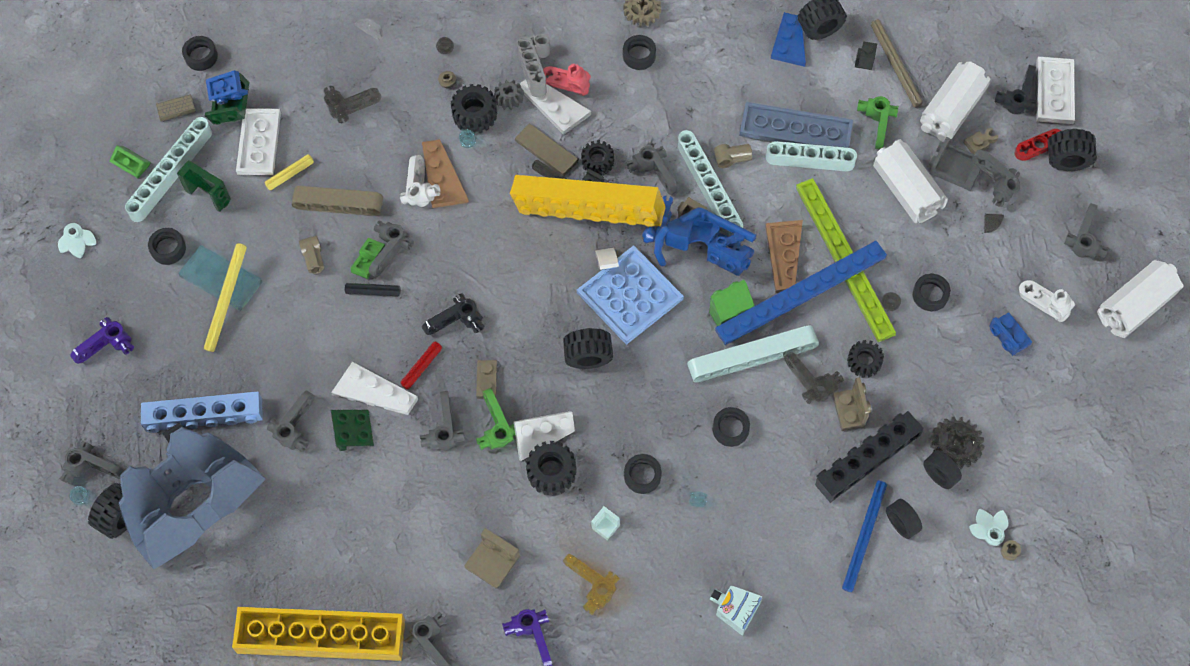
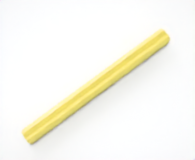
[204,243,247,352]

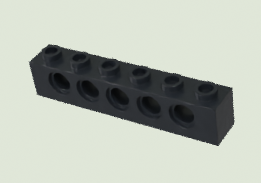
[815,411,924,503]

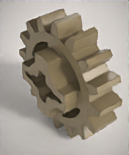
[623,0,661,26]

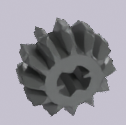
[494,79,524,111]

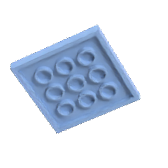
[577,245,684,345]

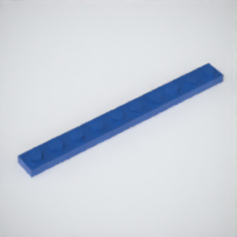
[715,240,887,346]

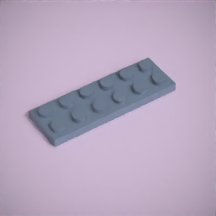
[739,102,853,148]

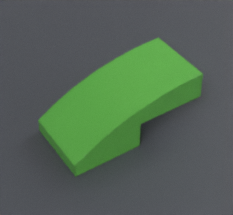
[351,238,385,279]

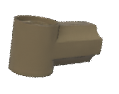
[714,144,752,168]
[299,235,325,274]

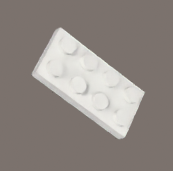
[1036,57,1075,124]
[236,109,281,175]

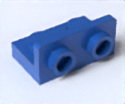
[206,70,248,104]
[989,312,1032,356]

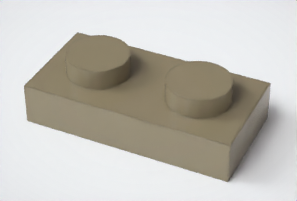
[476,360,497,399]

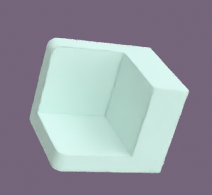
[591,506,620,541]

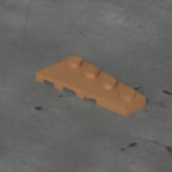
[422,139,469,208]
[765,220,803,293]

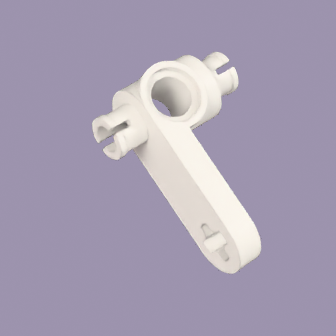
[400,155,441,207]
[1019,280,1075,322]

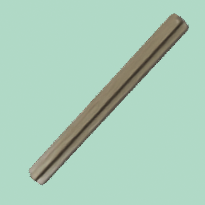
[871,19,923,108]

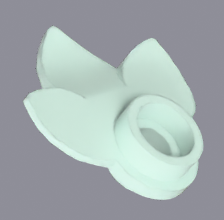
[58,223,96,259]
[969,509,1008,546]

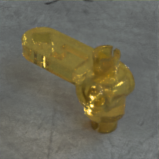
[563,554,620,615]

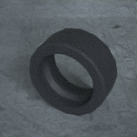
[623,35,656,70]
[182,36,218,71]
[148,228,186,265]
[912,273,951,312]
[712,407,750,447]
[923,450,962,489]
[624,454,662,494]
[886,498,923,539]

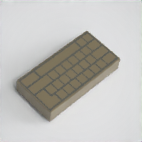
[156,94,196,121]

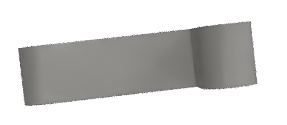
[517,34,551,97]

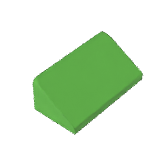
[109,145,151,178]

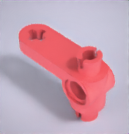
[543,64,591,96]

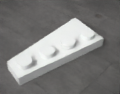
[520,79,591,135]
[331,362,418,415]

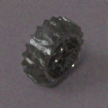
[930,416,985,469]

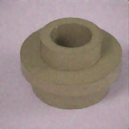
[438,71,456,88]

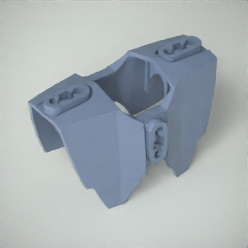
[119,427,265,569]

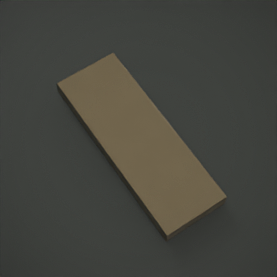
[515,123,578,177]

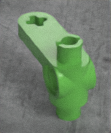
[857,96,899,150]
[476,388,516,450]

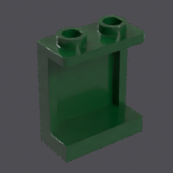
[205,73,250,125]
[177,160,231,212]

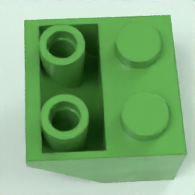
[709,280,754,326]

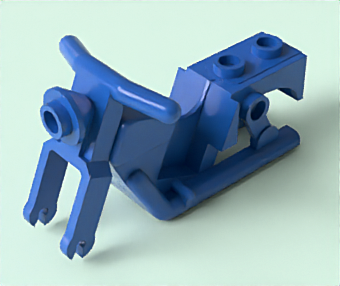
[642,196,757,276]

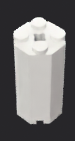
[920,61,991,142]
[873,139,948,223]
[1097,260,1183,338]

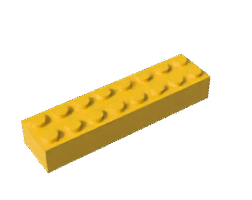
[510,175,666,227]
[232,607,406,661]

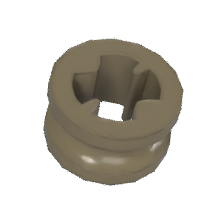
[1001,540,1021,561]

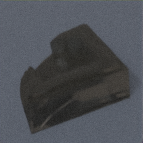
[984,213,1004,233]

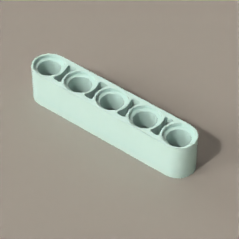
[765,141,857,171]

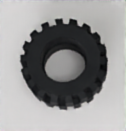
[797,0,847,40]
[451,84,497,134]
[1048,129,1097,172]
[563,328,613,369]
[526,441,576,496]
[88,483,127,539]

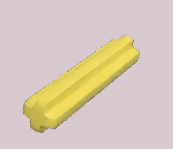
[264,154,314,190]

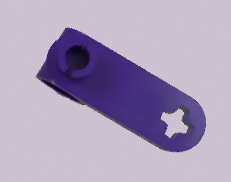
[70,317,134,364]
[502,609,553,666]

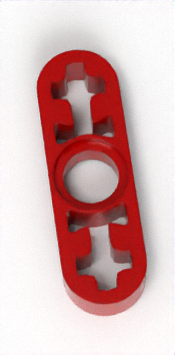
[1014,129,1061,161]

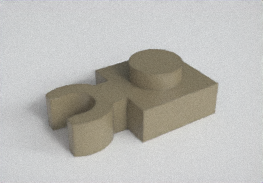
[963,128,999,154]

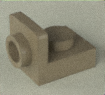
[677,197,707,218]

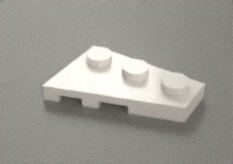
[513,411,575,461]

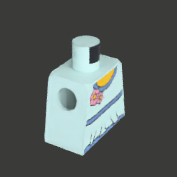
[710,586,762,636]

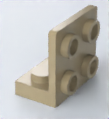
[832,377,871,431]
[464,528,520,589]

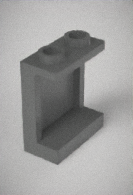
[929,137,981,191]

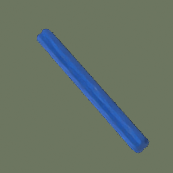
[842,480,887,592]

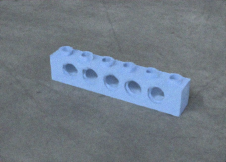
[141,391,263,433]

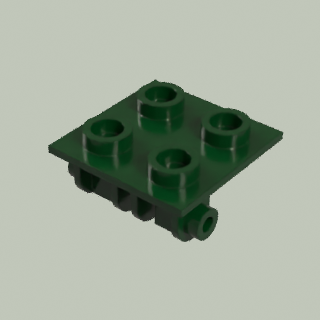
[331,410,374,451]

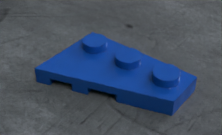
[771,12,806,67]

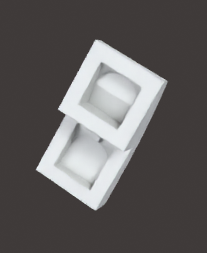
[595,248,619,269]

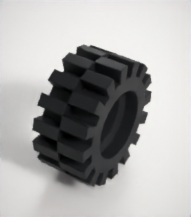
[581,140,614,176]
[847,340,884,378]

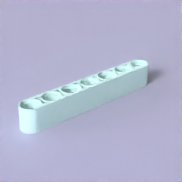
[125,117,212,222]
[678,130,743,237]
[687,325,819,382]

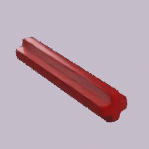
[400,341,442,390]

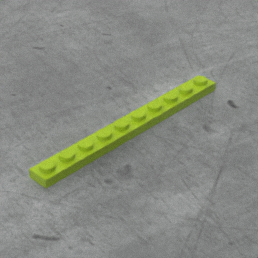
[796,178,896,342]

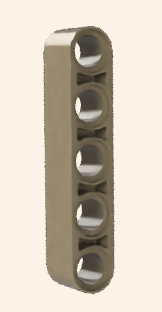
[291,186,383,216]

